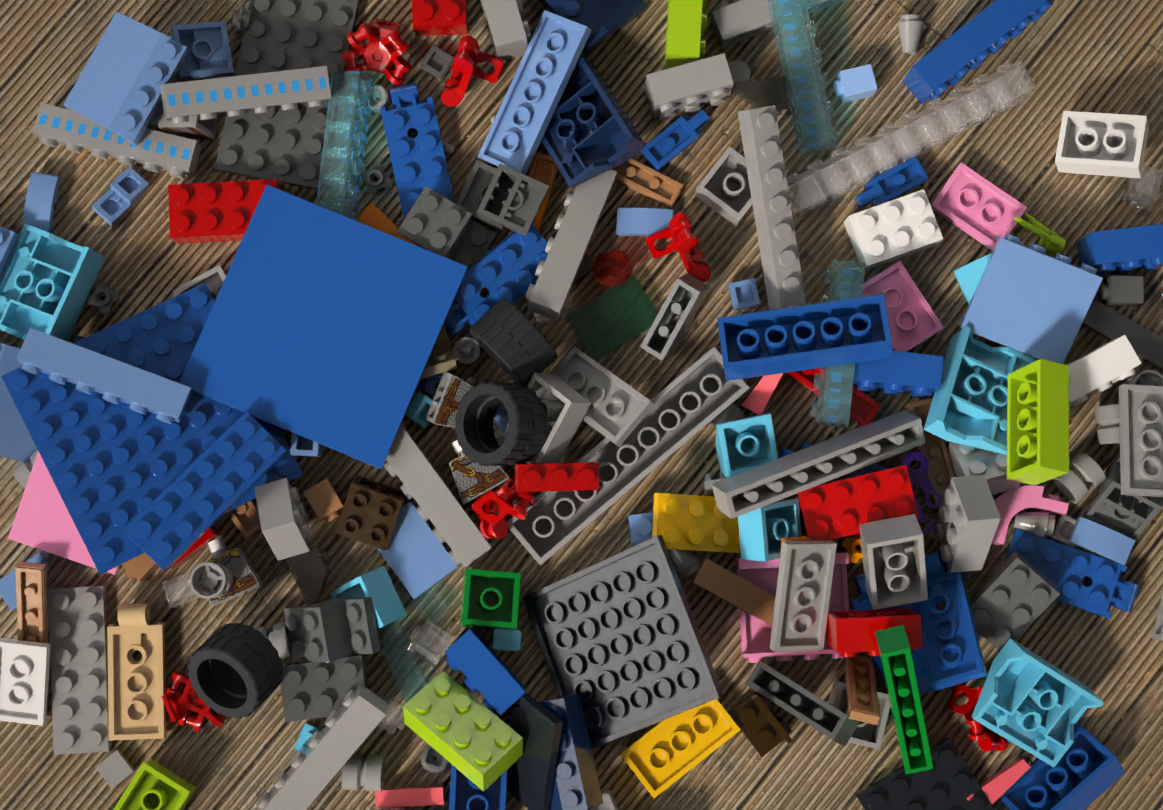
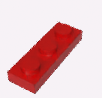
[515,462,599,492]

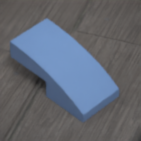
[92,166,149,227]
[22,172,60,232]
[616,208,675,237]
[1069,517,1135,565]

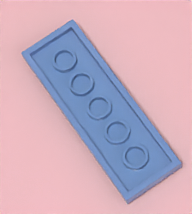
[477,10,592,175]

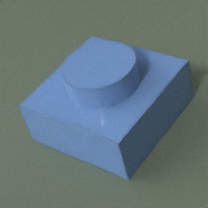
[728,278,760,311]

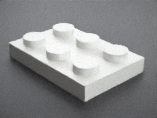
[0,638,51,726]

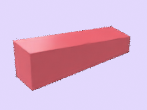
[741,373,783,415]
[966,757,1030,804]
[375,785,445,808]

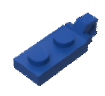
[641,109,709,171]
[854,156,930,208]

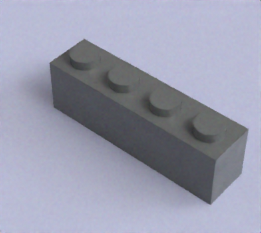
[745,660,859,747]

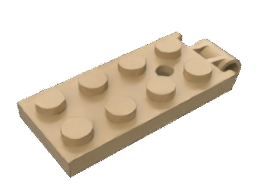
[107,603,167,741]

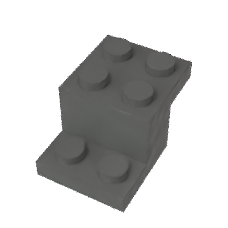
[456,160,549,237]
[397,186,497,270]
[1084,453,1163,540]
[284,597,381,662]

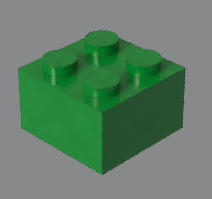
[460,569,521,630]

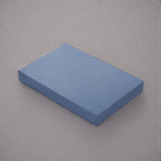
[377,501,459,600]

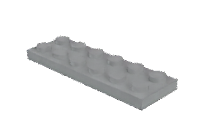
[48,586,112,755]

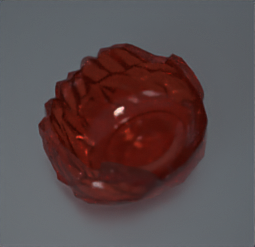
[593,248,633,287]

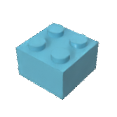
[738,498,802,561]

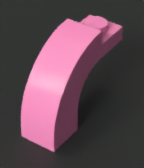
[992,485,1069,545]

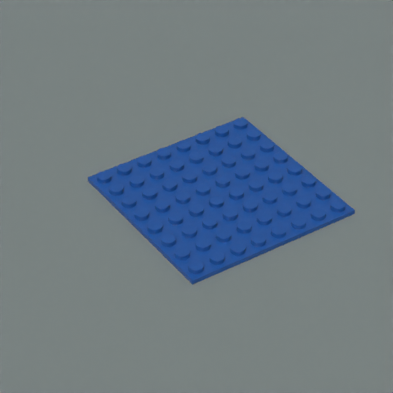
[179,184,468,470]
[1,283,303,575]

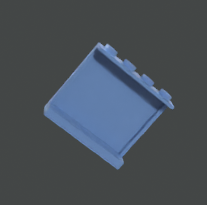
[957,233,1103,364]

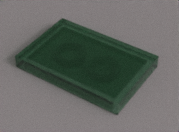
[566,275,658,361]

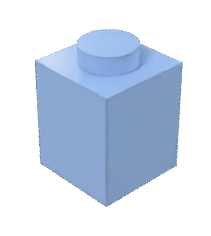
[834,64,877,104]

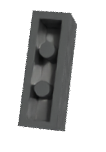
[640,274,711,361]

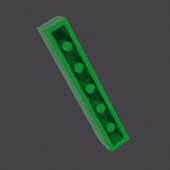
[875,625,933,774]

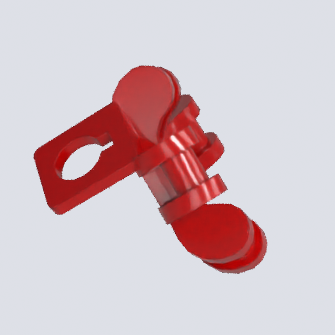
[340,18,412,86]
[441,35,504,107]
[645,213,711,282]
[472,475,536,539]
[162,671,227,732]
[946,684,1008,752]

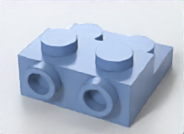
[166,21,234,82]

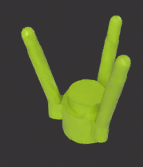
[1014,212,1066,257]

